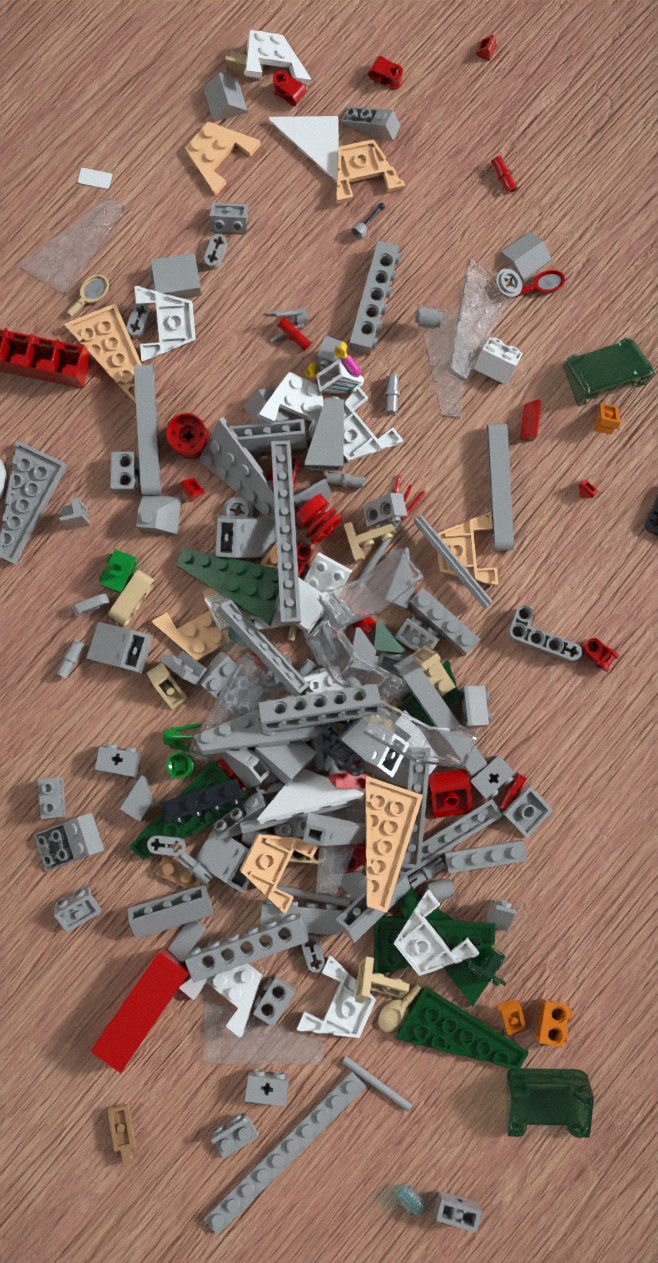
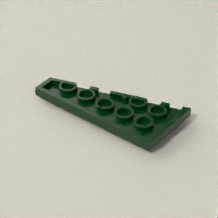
[176,548,280,626]
[396,888,506,1007]
[373,916,495,974]
[394,985,529,1070]

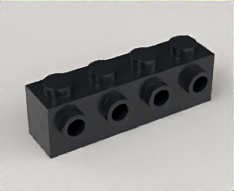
[160,779,244,824]

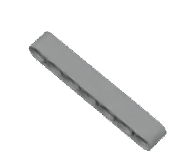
[134,365,161,495]
[486,424,514,551]
[394,655,487,776]

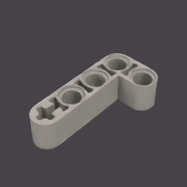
[507,605,582,662]

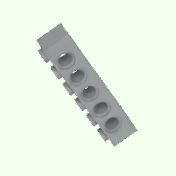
[349,241,401,355]
[259,684,381,733]
[185,913,308,983]

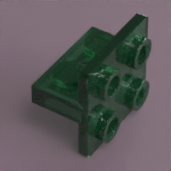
[464,946,507,986]

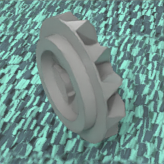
[494,269,522,298]
[223,497,253,517]

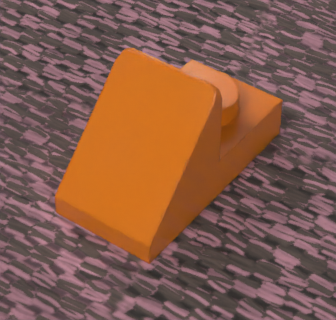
[595,403,621,434]
[497,999,526,1036]

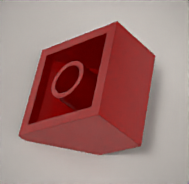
[428,769,472,819]

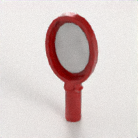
[517,270,565,296]

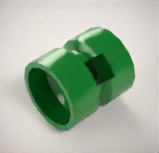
[166,752,195,778]

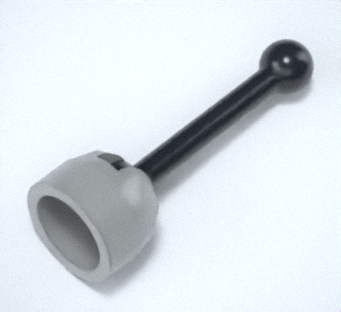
[351,203,385,240]

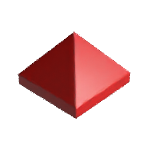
[578,479,599,498]

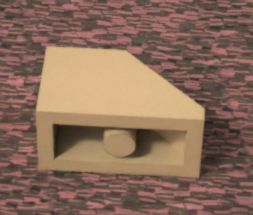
[147,662,188,709]

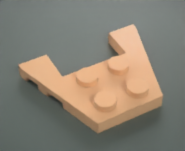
[185,122,261,196]
[336,140,405,204]
[437,512,498,586]
[152,587,230,661]
[240,833,318,914]

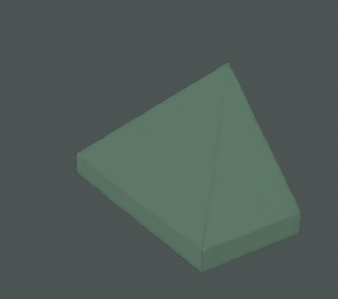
[374,620,406,653]

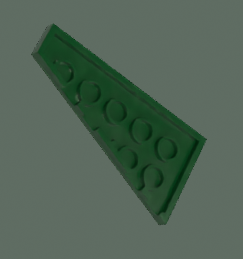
[129,761,249,860]

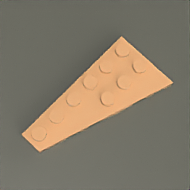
[64,303,158,405]
[365,776,423,913]

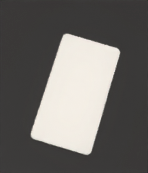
[78,168,112,189]

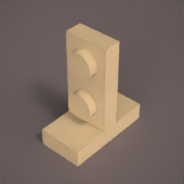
[344,522,396,563]
[411,645,455,697]
[355,956,409,1004]

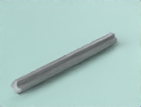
[414,515,492,608]
[240,799,356,834]

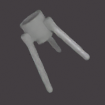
[267,307,308,343]

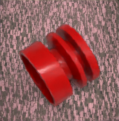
[166,413,210,459]
[295,494,343,545]

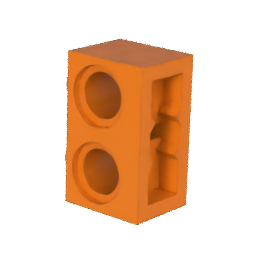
[535,998,571,1048]

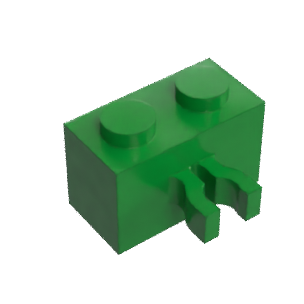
[100,549,139,594]

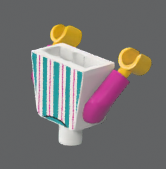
[305,342,364,394]

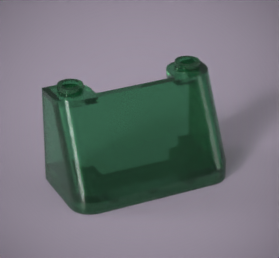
[563,338,655,407]
[506,1068,594,1138]

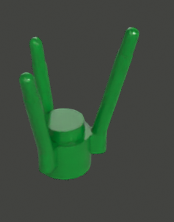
[163,723,209,756]

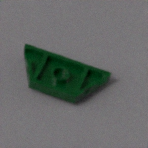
[394,660,462,727]

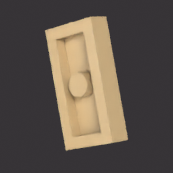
[225,51,265,80]

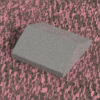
[501,232,552,281]
[503,785,553,838]

